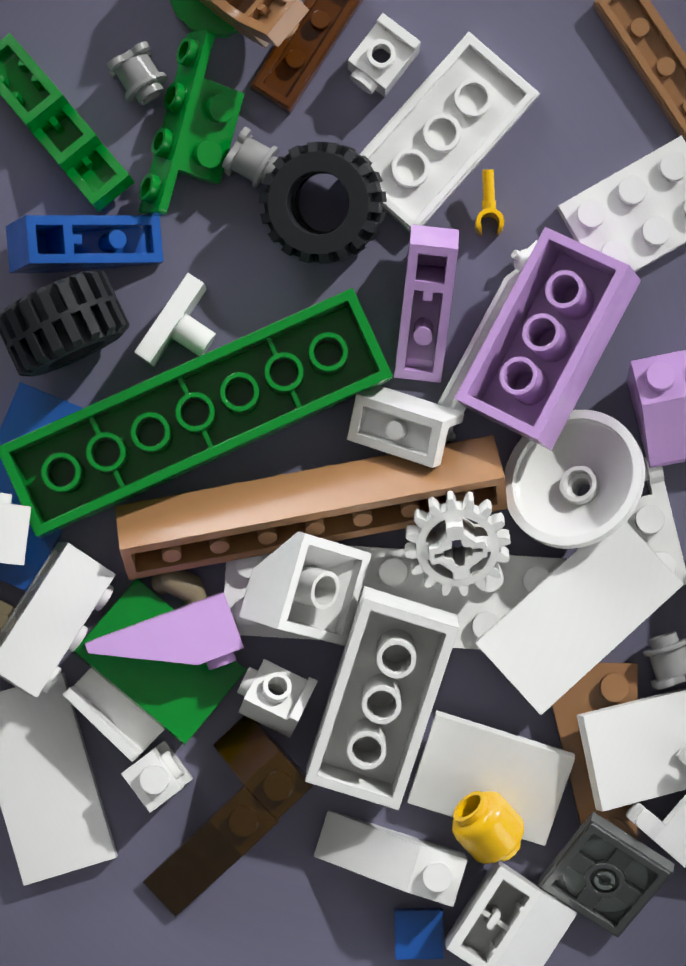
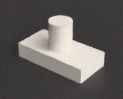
[134,273,216,367]

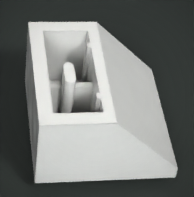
[444,861,577,966]

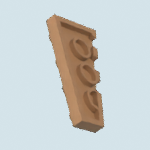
[551,662,638,839]

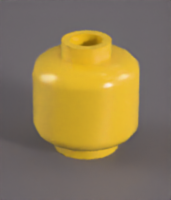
[452,791,524,864]

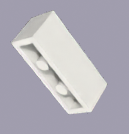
[0,542,116,698]

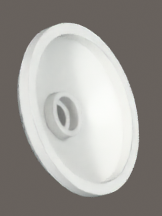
[504,410,645,549]

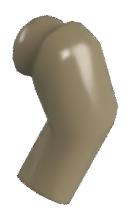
[151,570,207,606]

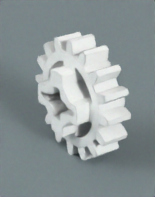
[405,491,511,596]

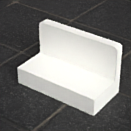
[347,386,464,468]
[63,668,165,762]

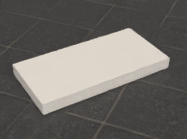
[360,32,540,233]
[475,521,684,715]
[0,672,118,886]

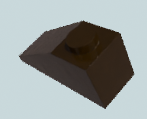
[143,785,279,917]

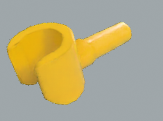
[474,169,504,237]

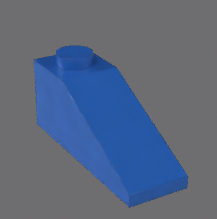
[6,215,164,273]

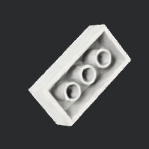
[305,586,459,810]

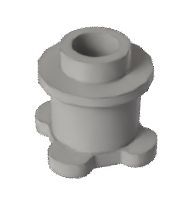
[107,41,168,105]
[222,126,279,189]
[643,631,686,690]

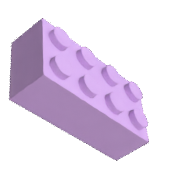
[455,227,641,450]

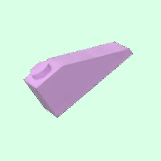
[394,224,459,383]
[85,592,244,670]

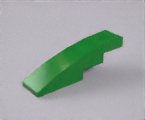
[0,33,135,212]

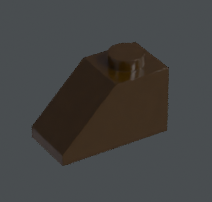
[213,716,313,820]

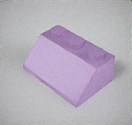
[627,350,686,468]

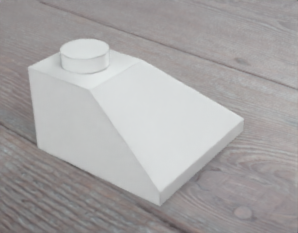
[239,531,372,646]

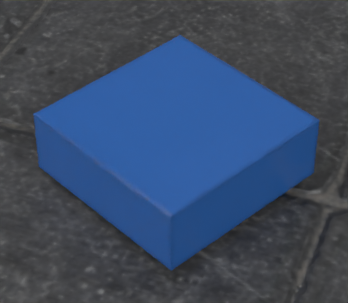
[394,908,444,960]

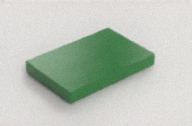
[74,579,247,745]

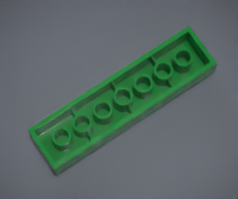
[0,288,393,538]

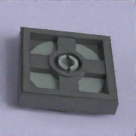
[538,812,674,938]

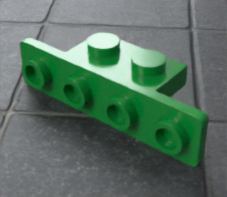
[139,29,244,216]

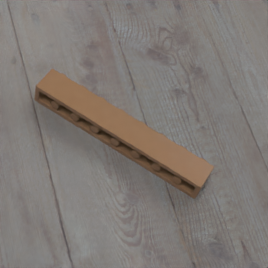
[115,435,508,580]

